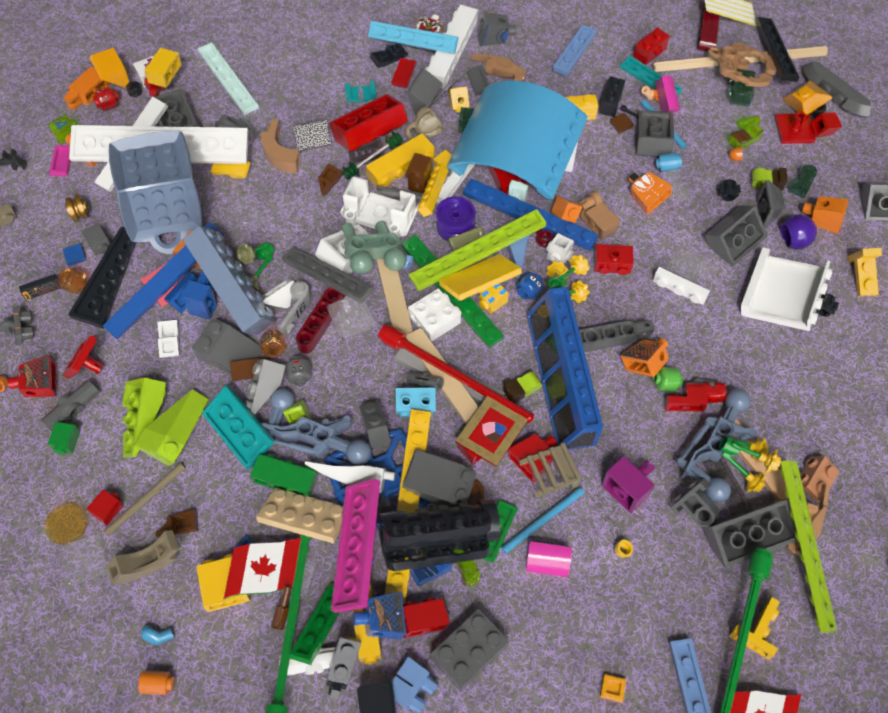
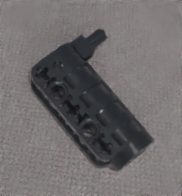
[376,497,500,571]

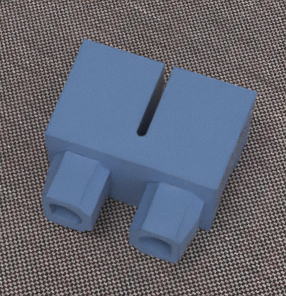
[392,657,438,713]

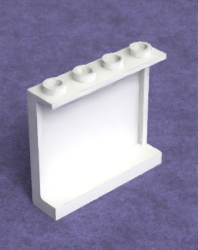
[741,247,833,331]

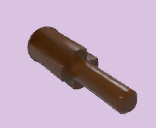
[271,585,291,630]

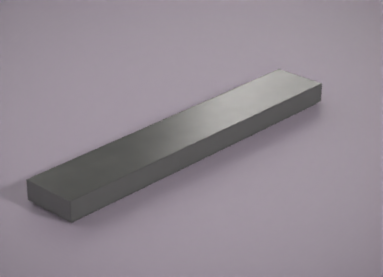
[282,247,374,304]

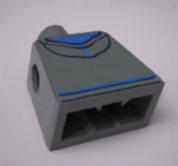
[477,12,517,46]

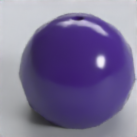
[781,214,817,250]

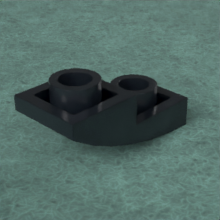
[370,43,408,68]

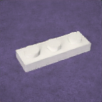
[653,267,710,305]

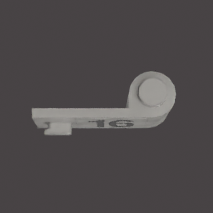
[278,281,311,339]

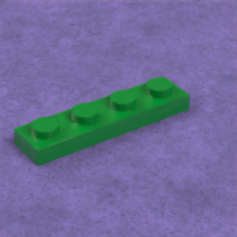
[290,584,340,665]

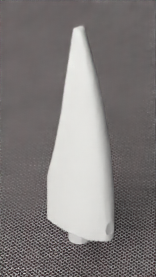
[305,461,395,493]

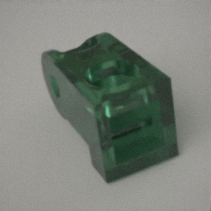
[788,164,817,199]

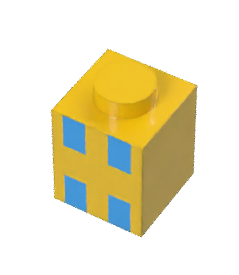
[479,284,509,314]

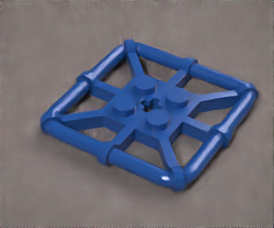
[324,429,431,527]

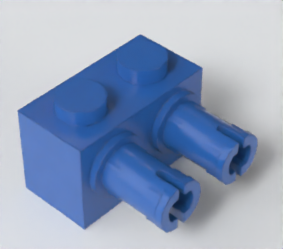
[181,270,217,320]

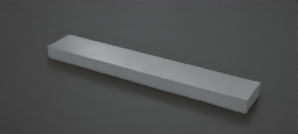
[394,349,505,404]

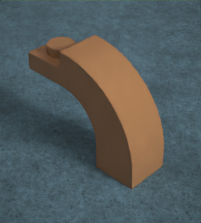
[261,119,301,173]

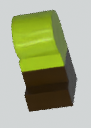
[752,168,788,190]
[503,371,542,404]

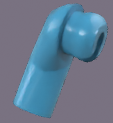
[141,625,175,645]

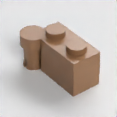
[577,191,620,241]

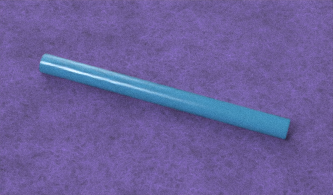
[501,487,584,554]

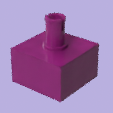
[601,456,655,514]

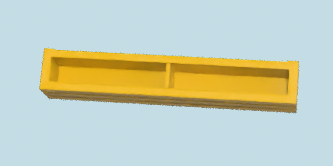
[417,163,448,217]

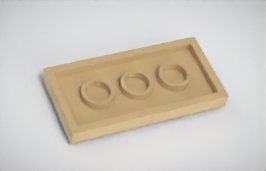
[256,488,344,543]

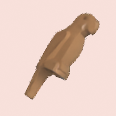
[471,53,526,82]
[786,485,830,555]

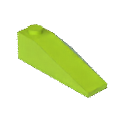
[122,377,166,458]
[134,389,209,466]

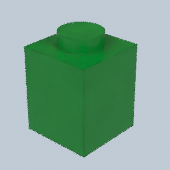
[47,422,80,455]

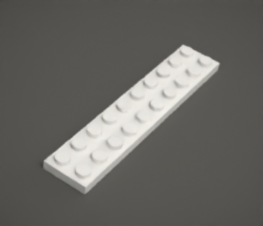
[69,125,249,164]

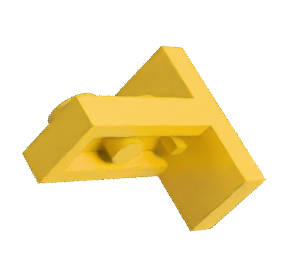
[847,248,882,296]
[729,597,780,660]

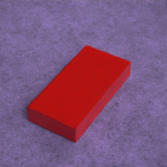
[391,58,416,89]

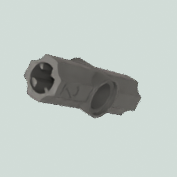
[40,380,100,431]

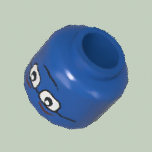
[516,272,544,300]

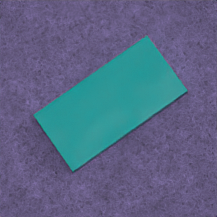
[202,385,276,470]

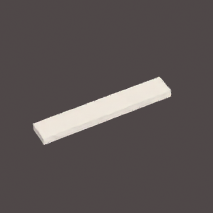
[95,97,168,192]

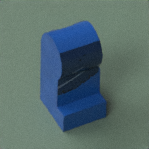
[410,554,452,586]

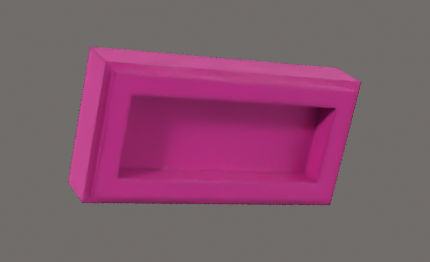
[49,145,71,176]

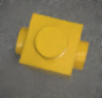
[448,86,470,112]

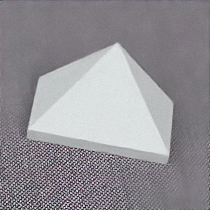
[262,279,294,308]

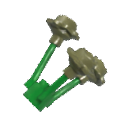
[235,242,274,291]

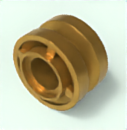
[65,194,89,222]

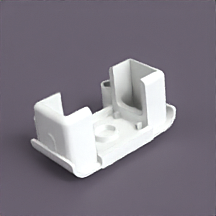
[340,176,419,238]

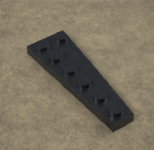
[68,226,136,329]

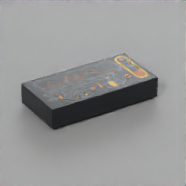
[19,274,63,301]

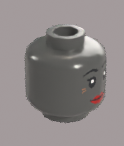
[285,356,312,386]

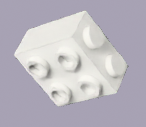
[408,288,461,342]

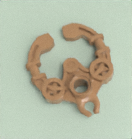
[708,42,777,87]

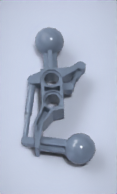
[262,388,372,466]
[676,388,757,503]

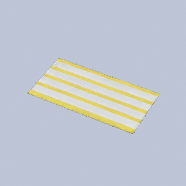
[705,0,757,26]

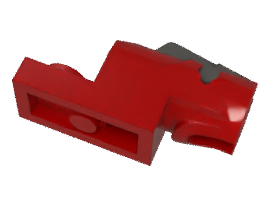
[664,378,726,412]

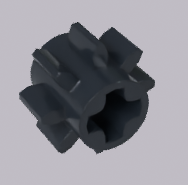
[718,179,741,201]
[816,293,839,317]

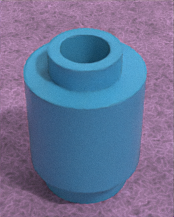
[656,152,682,172]

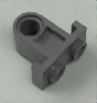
[671,478,719,527]

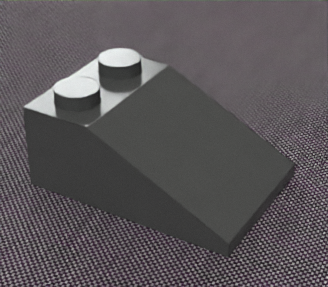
[637,110,674,157]
[192,318,265,381]
[402,449,476,508]

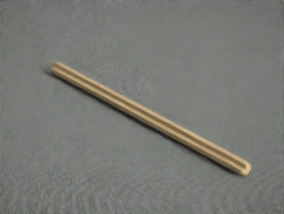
[653,46,828,72]

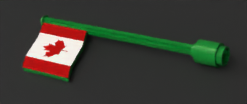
[224,534,312,713]
[719,548,802,713]

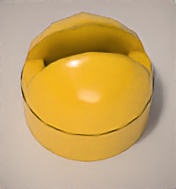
[614,540,633,558]

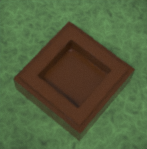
[610,112,634,134]

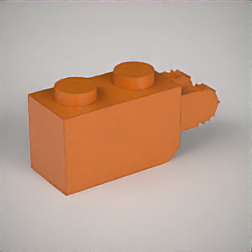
[63,66,110,110]

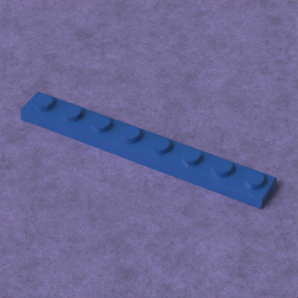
[463,178,599,252]

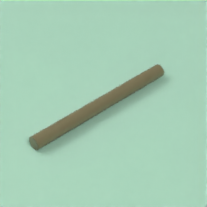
[103,463,185,537]

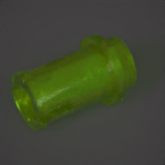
[737,115,761,130]

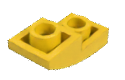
[210,161,251,179]

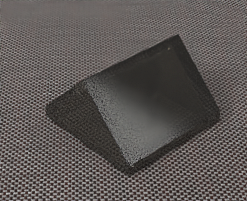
[291,118,332,152]

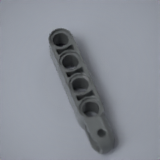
[579,320,655,352]

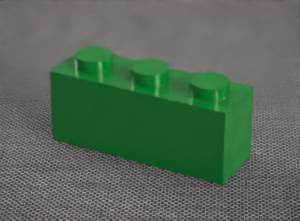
[250,454,318,497]

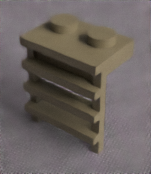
[519,443,581,498]

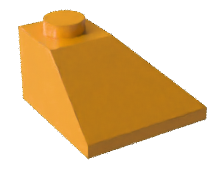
[782,80,832,115]

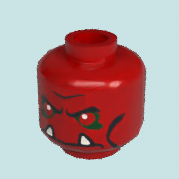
[92,87,120,111]

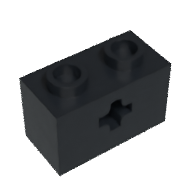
[599,76,626,117]

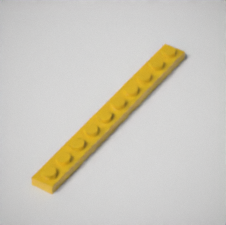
[385,409,431,604]

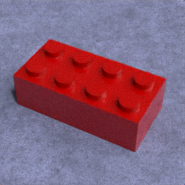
[329,94,408,151]

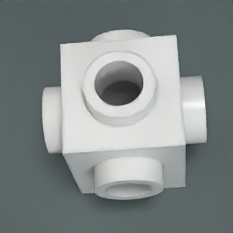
[546,233,574,264]

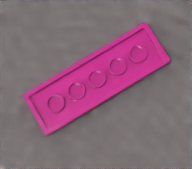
[331,479,380,613]

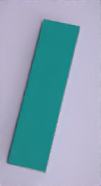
[620,56,683,96]

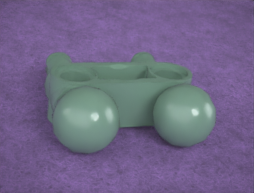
[342,221,407,275]

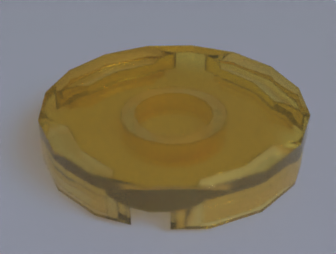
[44,504,88,546]

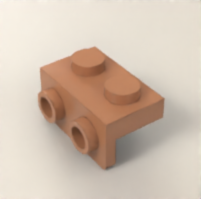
[800,456,840,503]

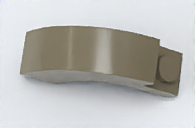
[106,530,179,585]

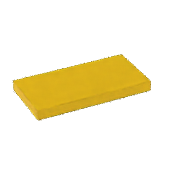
[439,254,522,301]

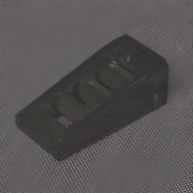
[348,139,385,163]

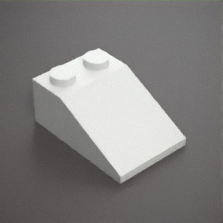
[315,224,369,274]

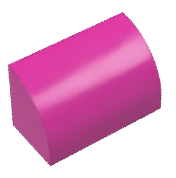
[655,76,680,113]
[526,541,572,577]

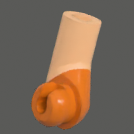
[641,86,660,102]

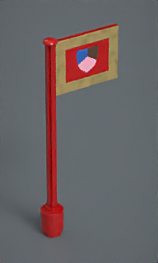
[378,324,534,467]

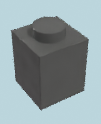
[81,223,110,256]

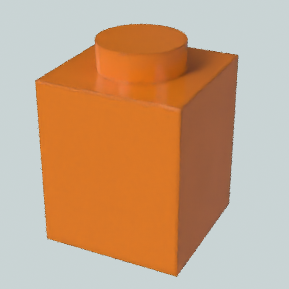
[551,196,582,223]

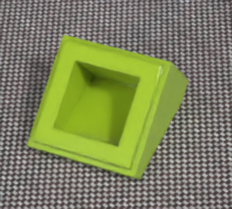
[283,400,311,425]

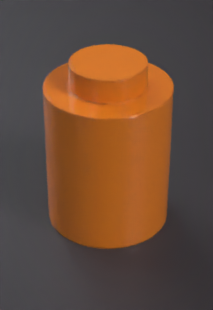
[138,670,175,695]

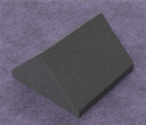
[407,68,443,116]

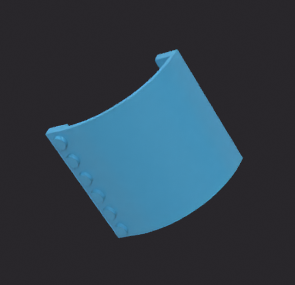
[447,81,588,200]

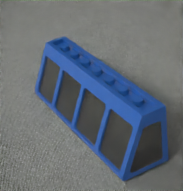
[527,287,603,450]

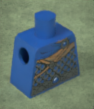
[352,592,406,639]

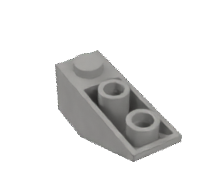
[244,359,285,415]

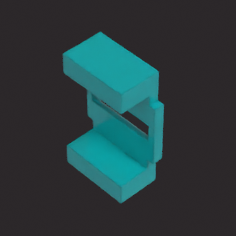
[345,81,376,103]

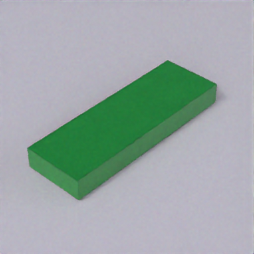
[479,500,518,564]

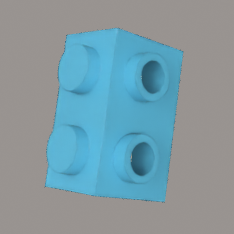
[395,388,436,418]

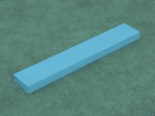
[368,21,459,54]

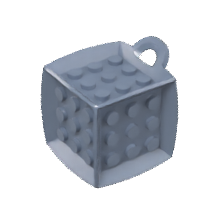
[108,131,203,254]

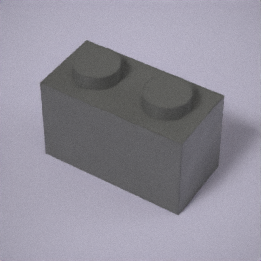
[359,401,390,448]

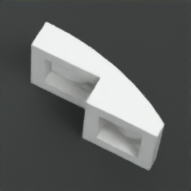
[158,320,180,358]

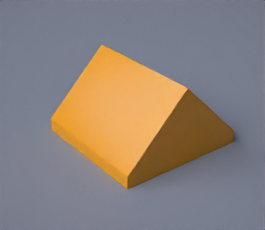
[89,48,129,88]

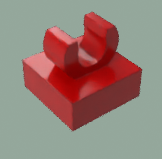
[144,78,166,97]

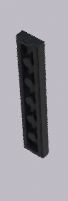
[755,17,800,82]

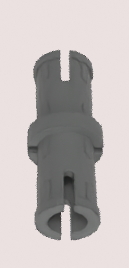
[406,371,444,390]

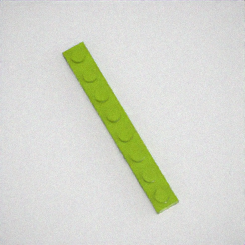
[409,209,546,292]
[780,460,837,633]

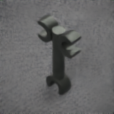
[0,149,26,170]

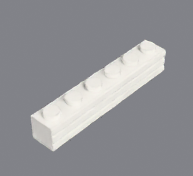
[437,164,475,204]

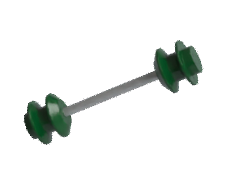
[341,131,403,180]

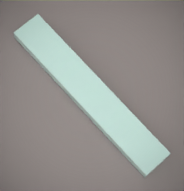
[198,42,259,115]

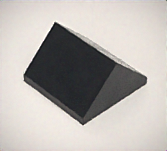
[357,682,396,713]

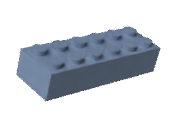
[182,226,275,334]

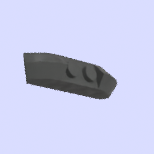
[803,61,871,117]

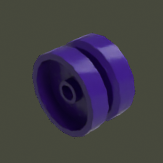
[436,196,476,241]

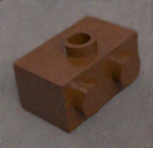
[406,153,432,193]

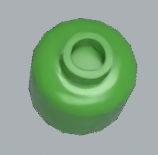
[652,366,683,392]

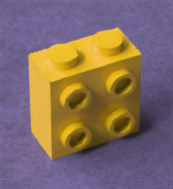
[196,554,250,612]

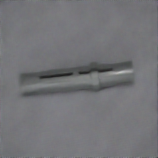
[375,185,424,203]

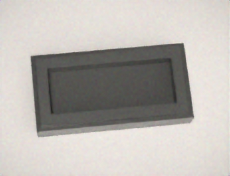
[466,65,489,96]

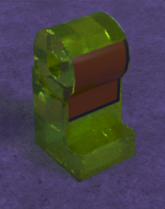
[727,120,764,149]
[448,550,480,588]

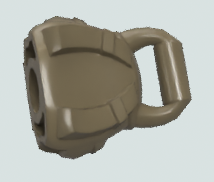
[405,106,444,140]

